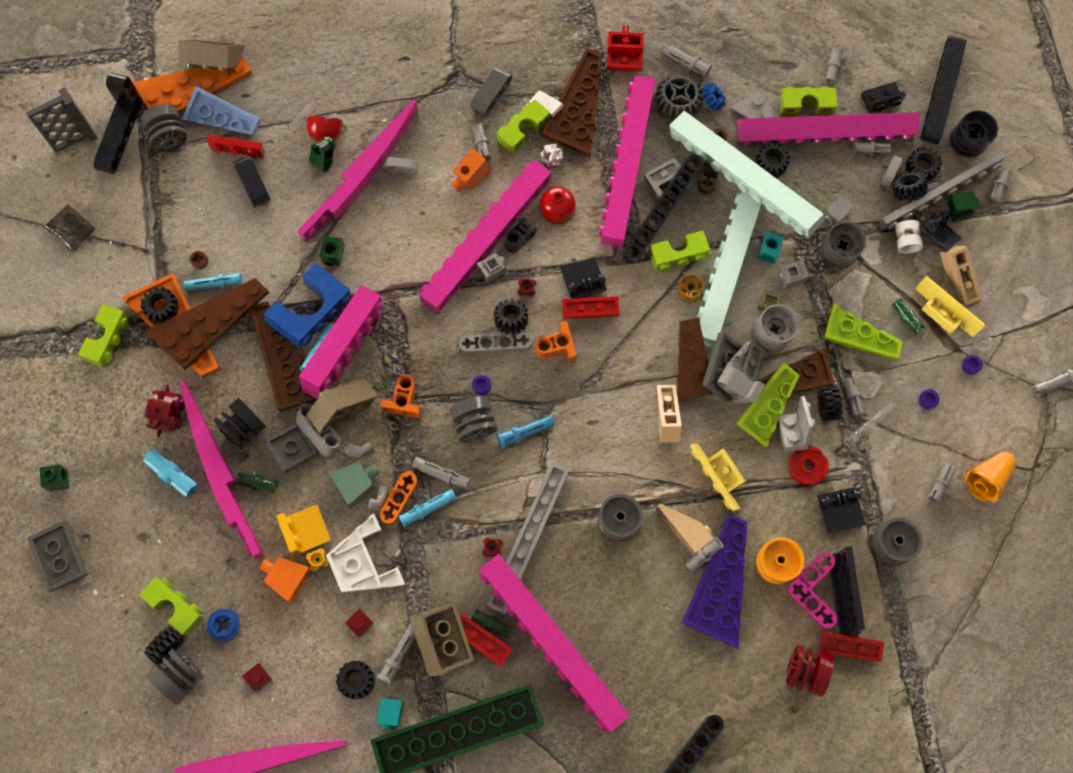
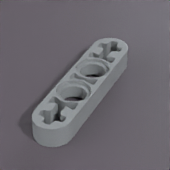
[459,332,533,354]

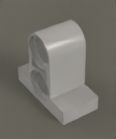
[717,366,765,404]

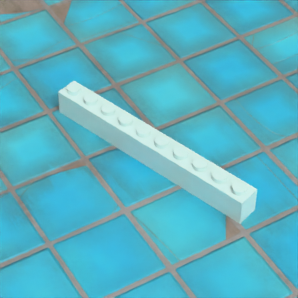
[669,111,824,238]
[697,191,761,347]

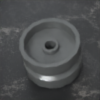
[598,494,643,542]
[871,518,923,566]

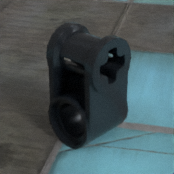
[505,217,537,253]

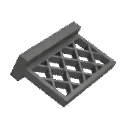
[26,87,97,153]

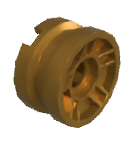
[677,274,705,303]

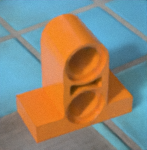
[536,321,577,363]
[380,374,421,418]

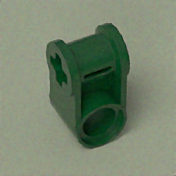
[308,136,335,172]

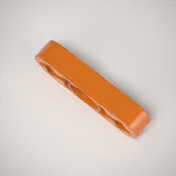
[380,472,418,525]

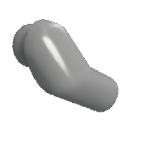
[344,441,374,458]
[368,485,388,511]

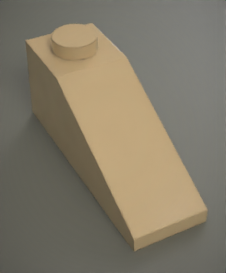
[940,245,982,306]
[656,385,681,443]
[656,503,714,556]

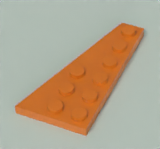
[133,57,252,115]
[121,273,220,378]

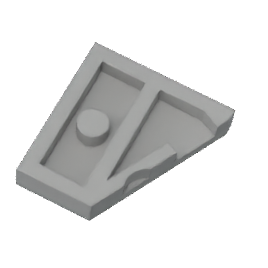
[730,91,778,119]
[725,341,764,382]

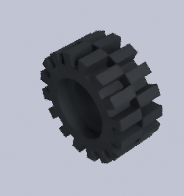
[755,142,790,178]
[905,146,942,181]
[892,171,928,202]
[141,286,179,323]
[494,299,528,335]
[817,386,843,421]
[144,626,184,665]
[336,660,375,699]

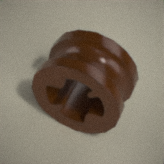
[190,251,208,269]

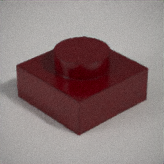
[345,608,374,638]
[242,663,272,693]

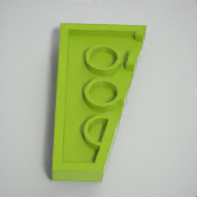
[823,303,903,361]

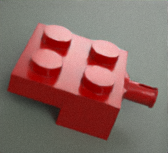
[607,25,644,72]

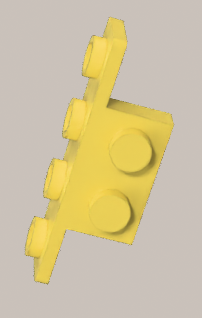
[915,276,985,337]
[690,444,746,512]

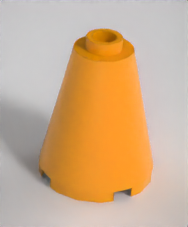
[964,452,1017,503]

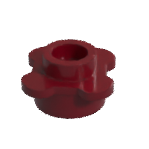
[517,279,537,297]
[482,537,503,557]

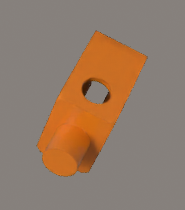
[450,148,491,192]
[259,557,312,604]

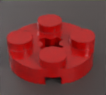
[788,446,829,485]

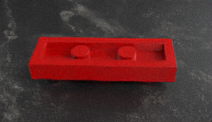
[207,135,265,158]
[562,296,620,319]
[460,615,513,667]
[819,631,884,662]

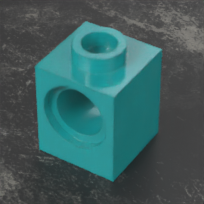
[757,232,784,264]
[377,698,403,730]

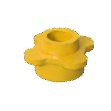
[306,548,329,571]

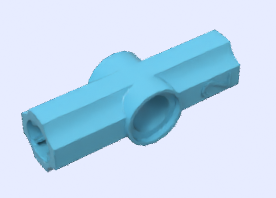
[143,449,199,498]

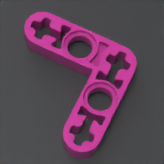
[788,552,837,628]

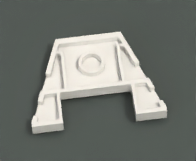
[326,514,405,593]

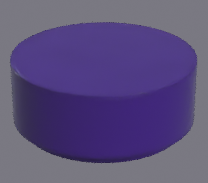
[962,355,983,375]
[472,375,491,395]
[918,389,939,410]

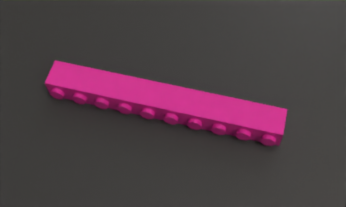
[599,75,656,247]
[736,112,920,145]
[419,160,551,314]
[479,553,630,732]

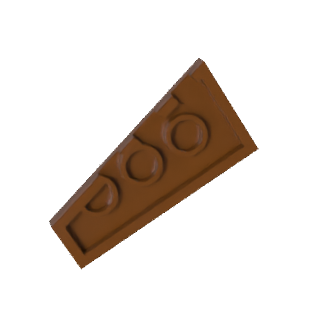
[677,317,712,400]
[755,348,835,394]

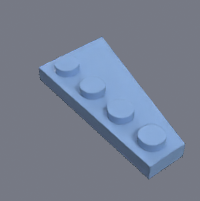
[182,87,261,135]

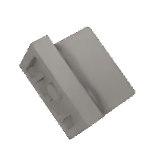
[777,396,815,452]

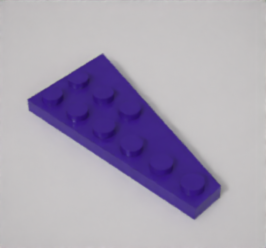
[682,514,747,649]

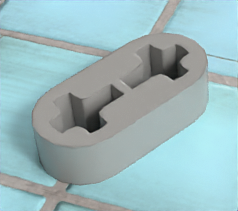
[880,155,903,188]
[384,157,419,175]

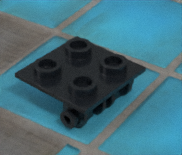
[919,211,962,252]
[560,257,607,299]
[817,487,866,533]

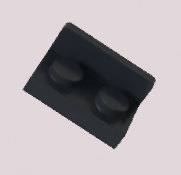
[861,82,906,113]

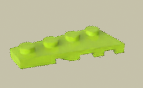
[735,363,800,448]

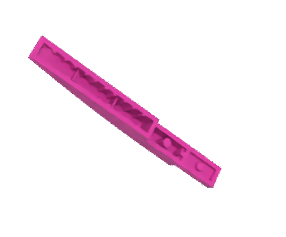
[297,99,418,242]
[180,381,264,559]
[174,741,348,773]

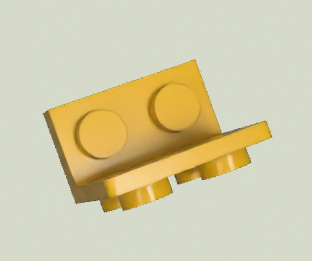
[276,505,331,556]

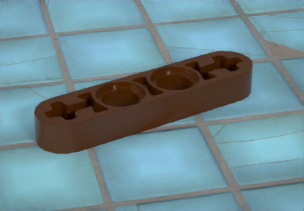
[698,129,727,194]

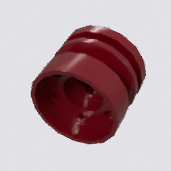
[786,644,834,697]

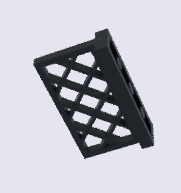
[828,546,865,635]

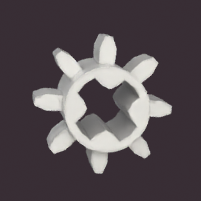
[540,144,563,167]

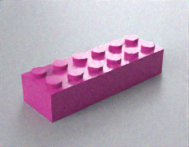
[299,285,383,399]

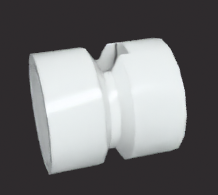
[895,220,923,254]

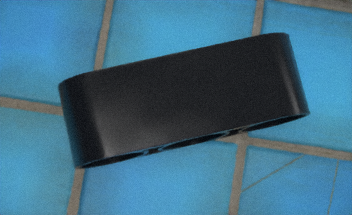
[233,155,271,207]

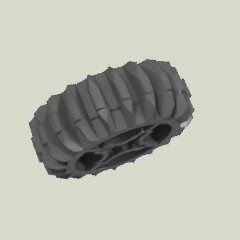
[655,73,704,119]

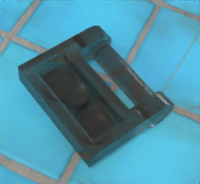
[45,204,95,252]

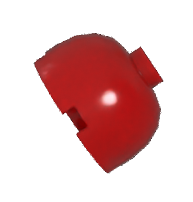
[306,116,343,142]
[540,187,576,225]

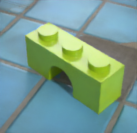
[779,86,838,116]
[497,99,550,156]
[649,230,710,272]
[78,304,129,368]
[139,577,204,637]

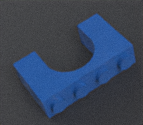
[264,263,351,349]

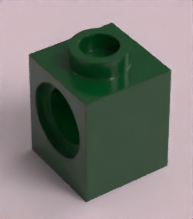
[947,191,979,218]
[319,235,345,267]
[40,464,69,492]

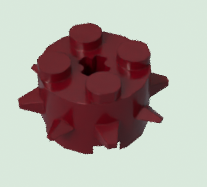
[145,385,185,438]

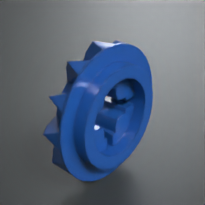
[702,82,726,110]
[207,609,240,642]

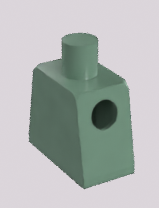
[329,462,380,509]

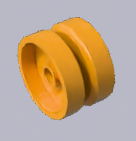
[755,537,804,585]

